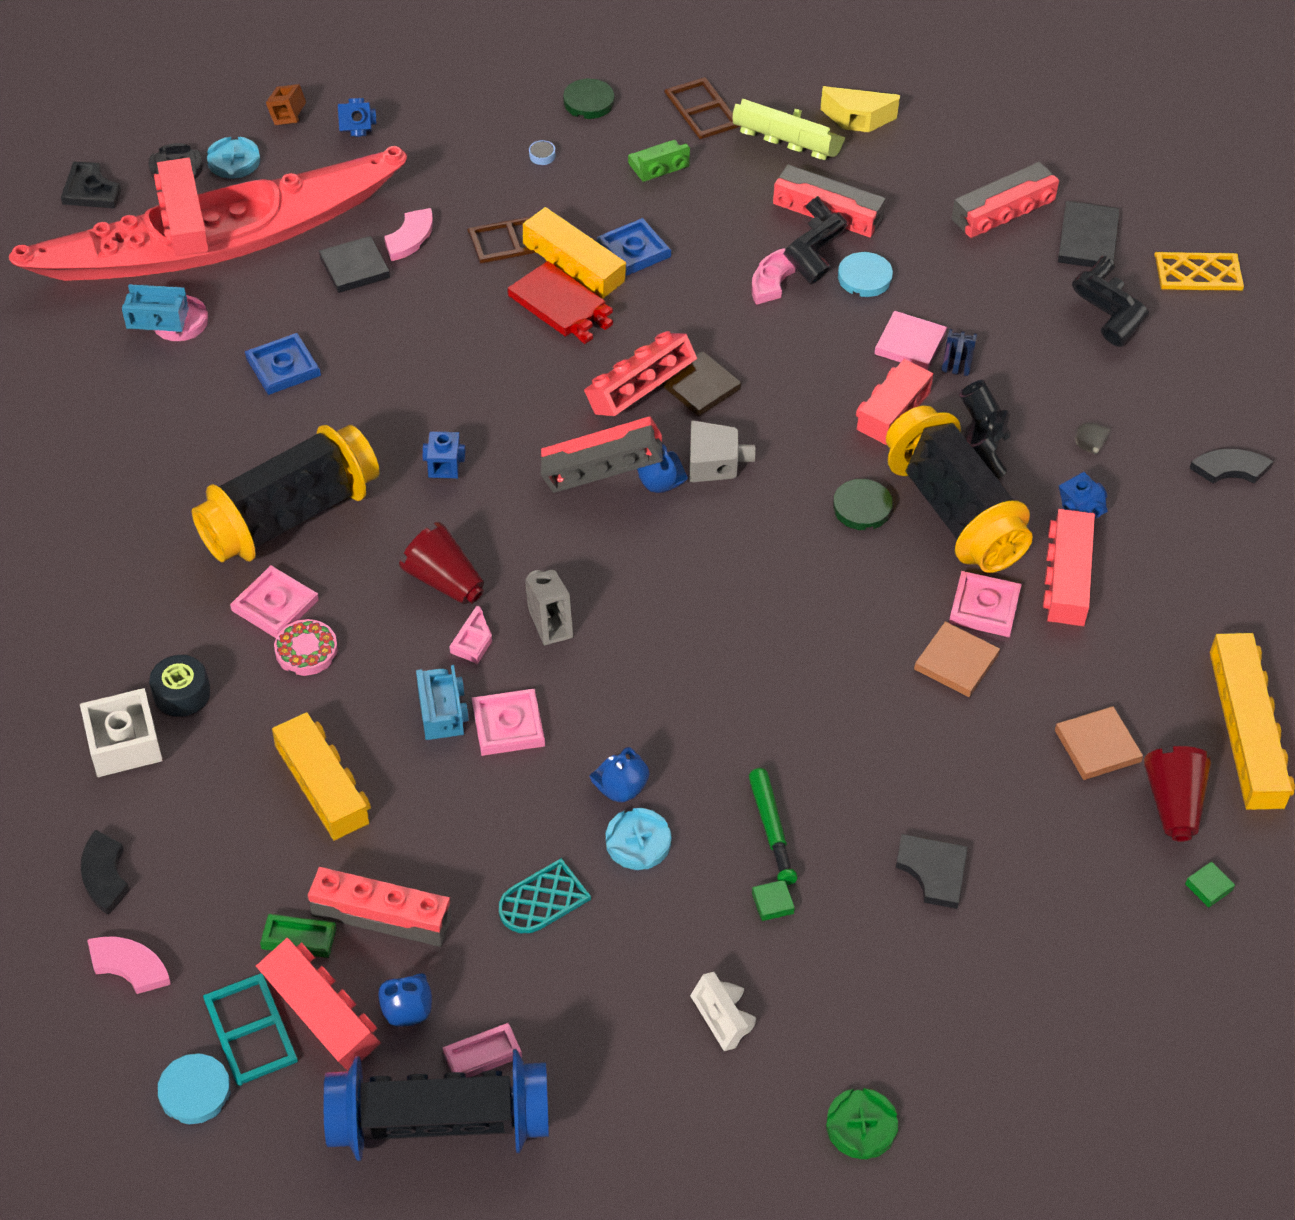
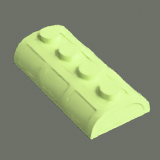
[732,99,845,160]

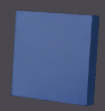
[597,218,671,276]
[245,333,321,395]

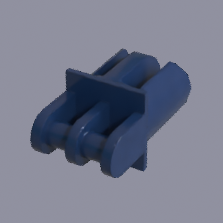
[941,329,977,376]

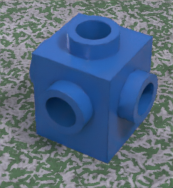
[338,98,377,137]
[423,431,466,479]
[1059,472,1108,519]

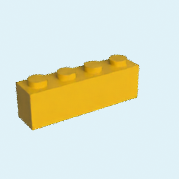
[523,207,626,299]
[272,712,371,841]

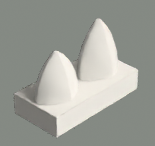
[690,972,756,1051]

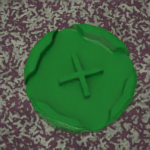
[826,1088,898,1160]

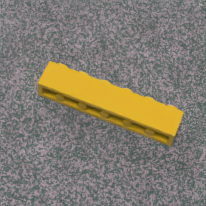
[1210,633,1295,810]

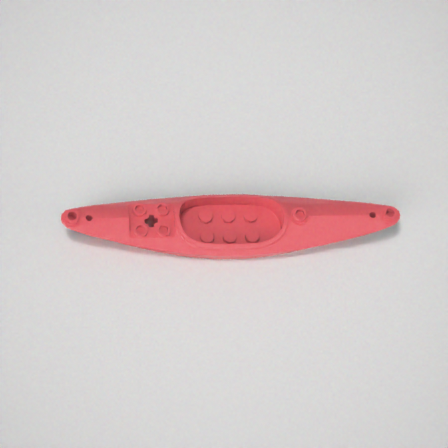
[9,146,407,281]

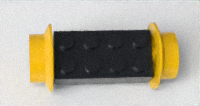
[886,406,1033,573]
[192,425,379,562]

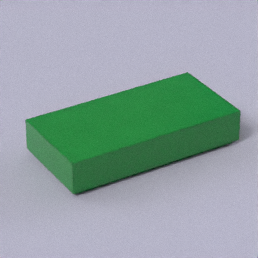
[260,914,336,958]

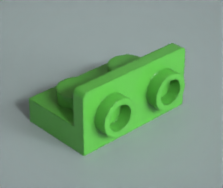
[628,140,690,182]

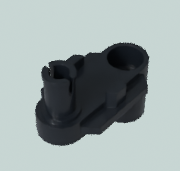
[783,196,849,285]
[1072,256,1149,347]
[959,380,1011,479]

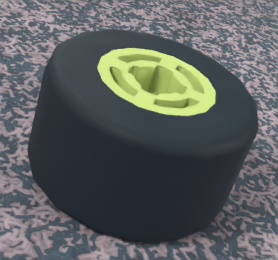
[149,655,210,717]

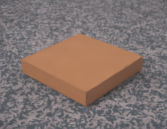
[914,621,1000,698]
[1055,706,1143,780]

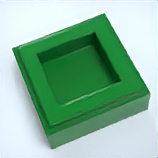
[1185,861,1235,908]
[752,880,795,921]

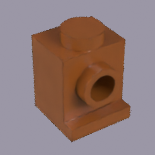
[266,84,306,125]

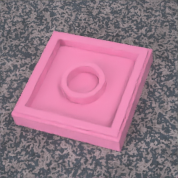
[875,311,947,370]
[230,565,319,638]
[949,571,1022,637]
[472,688,545,756]

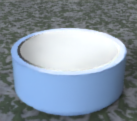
[529,140,556,165]

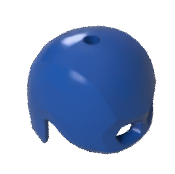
[637,444,688,493]
[589,747,650,803]
[378,973,432,1027]

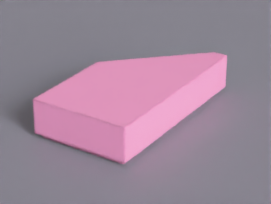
[449,606,492,664]

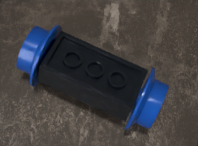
[324,1049,549,1161]

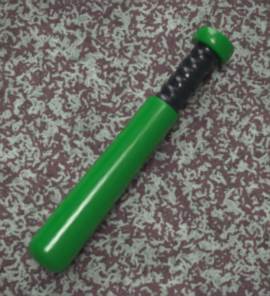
[749,768,798,886]

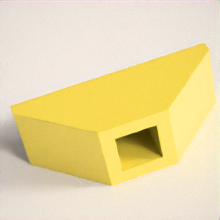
[820,86,900,132]

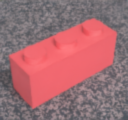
[856,359,934,445]

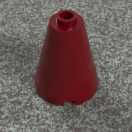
[399,522,484,604]
[1144,746,1211,842]

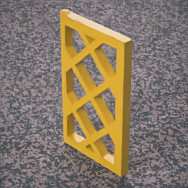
[1154,252,1244,291]

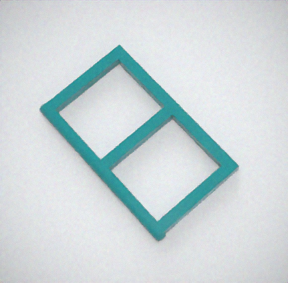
[203,973,298,1086]

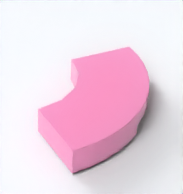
[384,208,433,261]
[752,248,795,305]
[87,937,171,994]

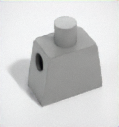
[689,421,755,482]
[525,570,573,646]

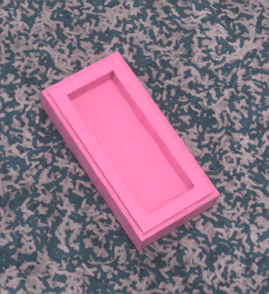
[442,1022,522,1078]

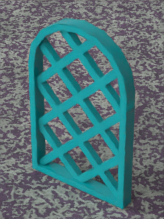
[499,858,591,933]

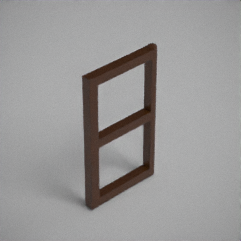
[664,77,740,139]
[467,216,536,264]

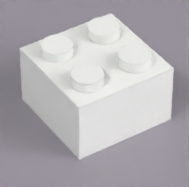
[80,688,162,777]

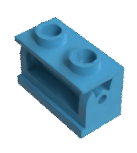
[122,284,189,332]
[416,665,469,740]

